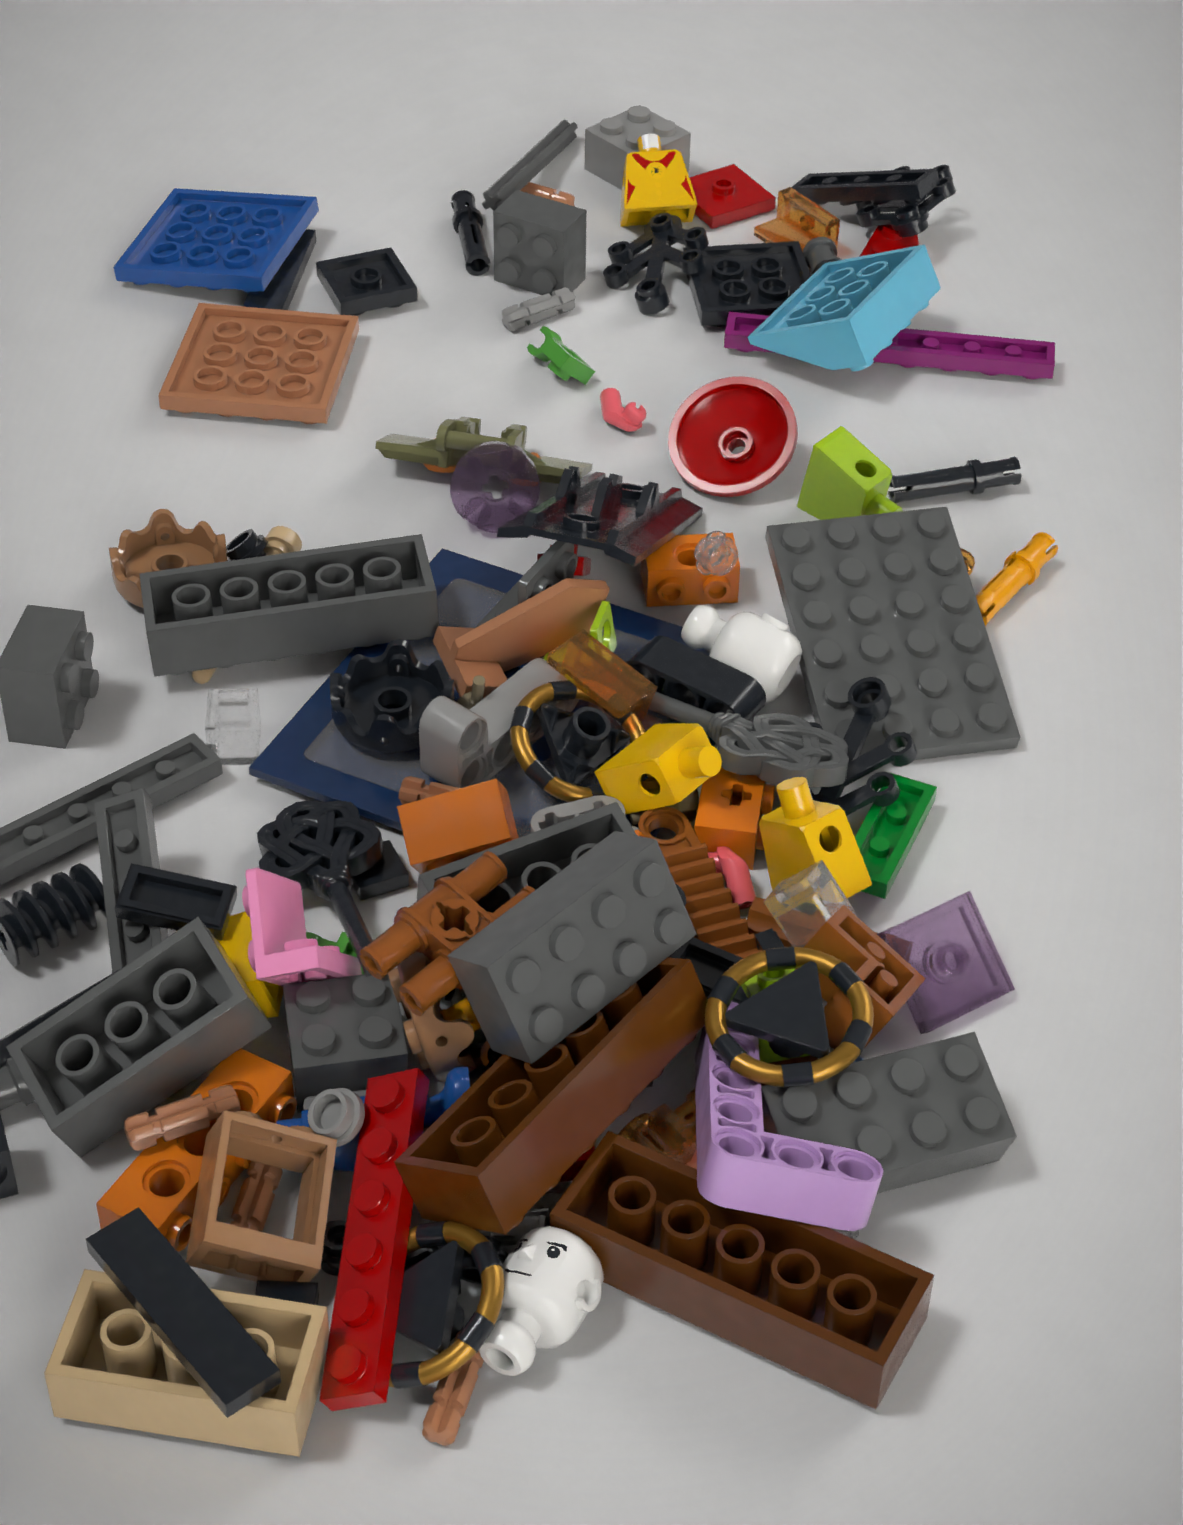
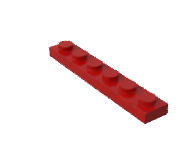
[319,1068,430,1411]

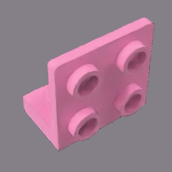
[242,868,362,986]

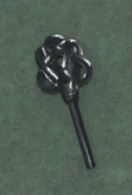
[257,800,385,977]

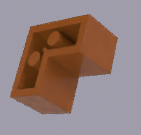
[795,905,926,1050]

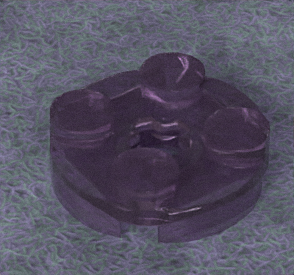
[450,441,540,533]

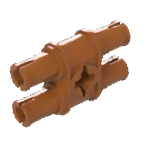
[359,851,535,1016]

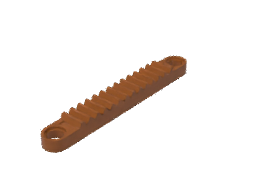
[638,806,818,1086]

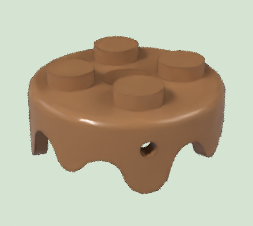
[109,509,228,608]
[388,952,482,1082]

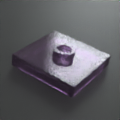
[877,891,1015,1034]

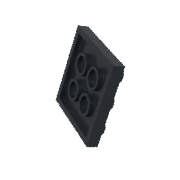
[683,241,811,327]

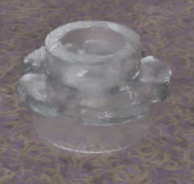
[694,531,738,576]

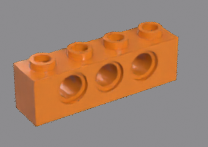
[96,1048,297,1252]

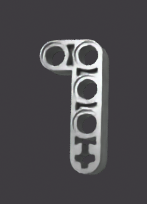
[419,658,582,788]

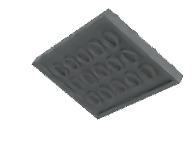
[765,507,1020,760]

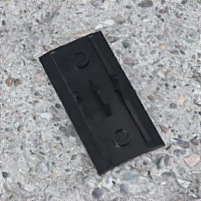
[497,466,703,567]

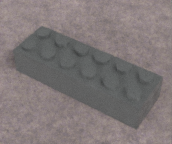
[139,534,439,677]

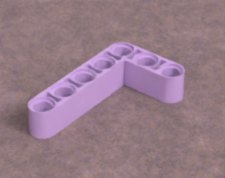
[695,1002,884,1231]

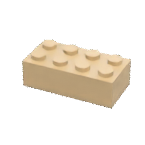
[44,1269,329,1457]

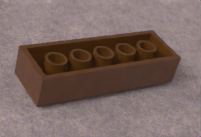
[394,957,707,1235]
[550,1130,934,1410]

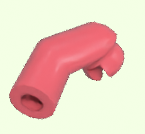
[600,388,647,432]
[708,846,756,910]

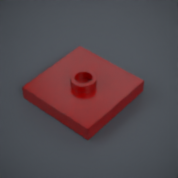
[689,164,776,229]

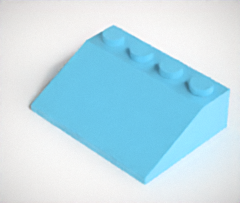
[748,244,941,371]

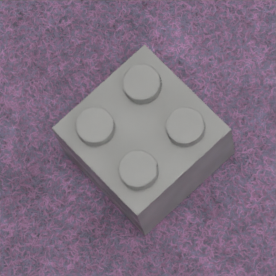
[584,105,691,190]

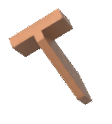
[433,578,610,698]

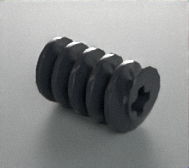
[0,863,106,967]

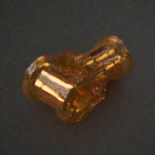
[618,1088,696,1164]

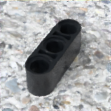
[622,635,766,721]

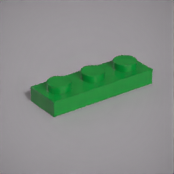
[855,772,937,899]

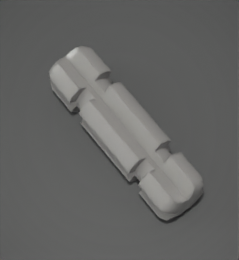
[502,287,575,331]

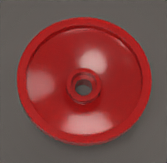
[668,376,798,497]

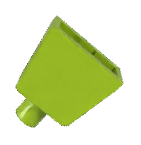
[796,426,903,520]

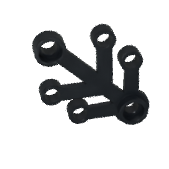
[855,165,956,238]
[603,213,709,315]
[809,677,917,816]

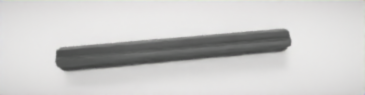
[482,119,578,211]

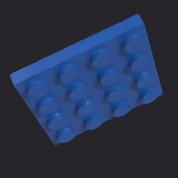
[113,188,319,293]

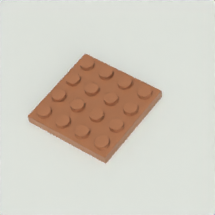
[158,303,359,424]

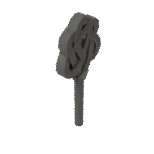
[598,673,849,787]

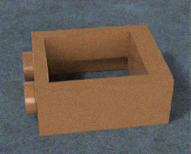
[186,1110,337,1282]

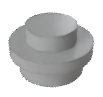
[308,1088,365,1147]

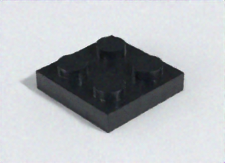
[316,247,417,316]

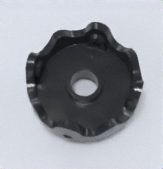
[330,639,454,755]

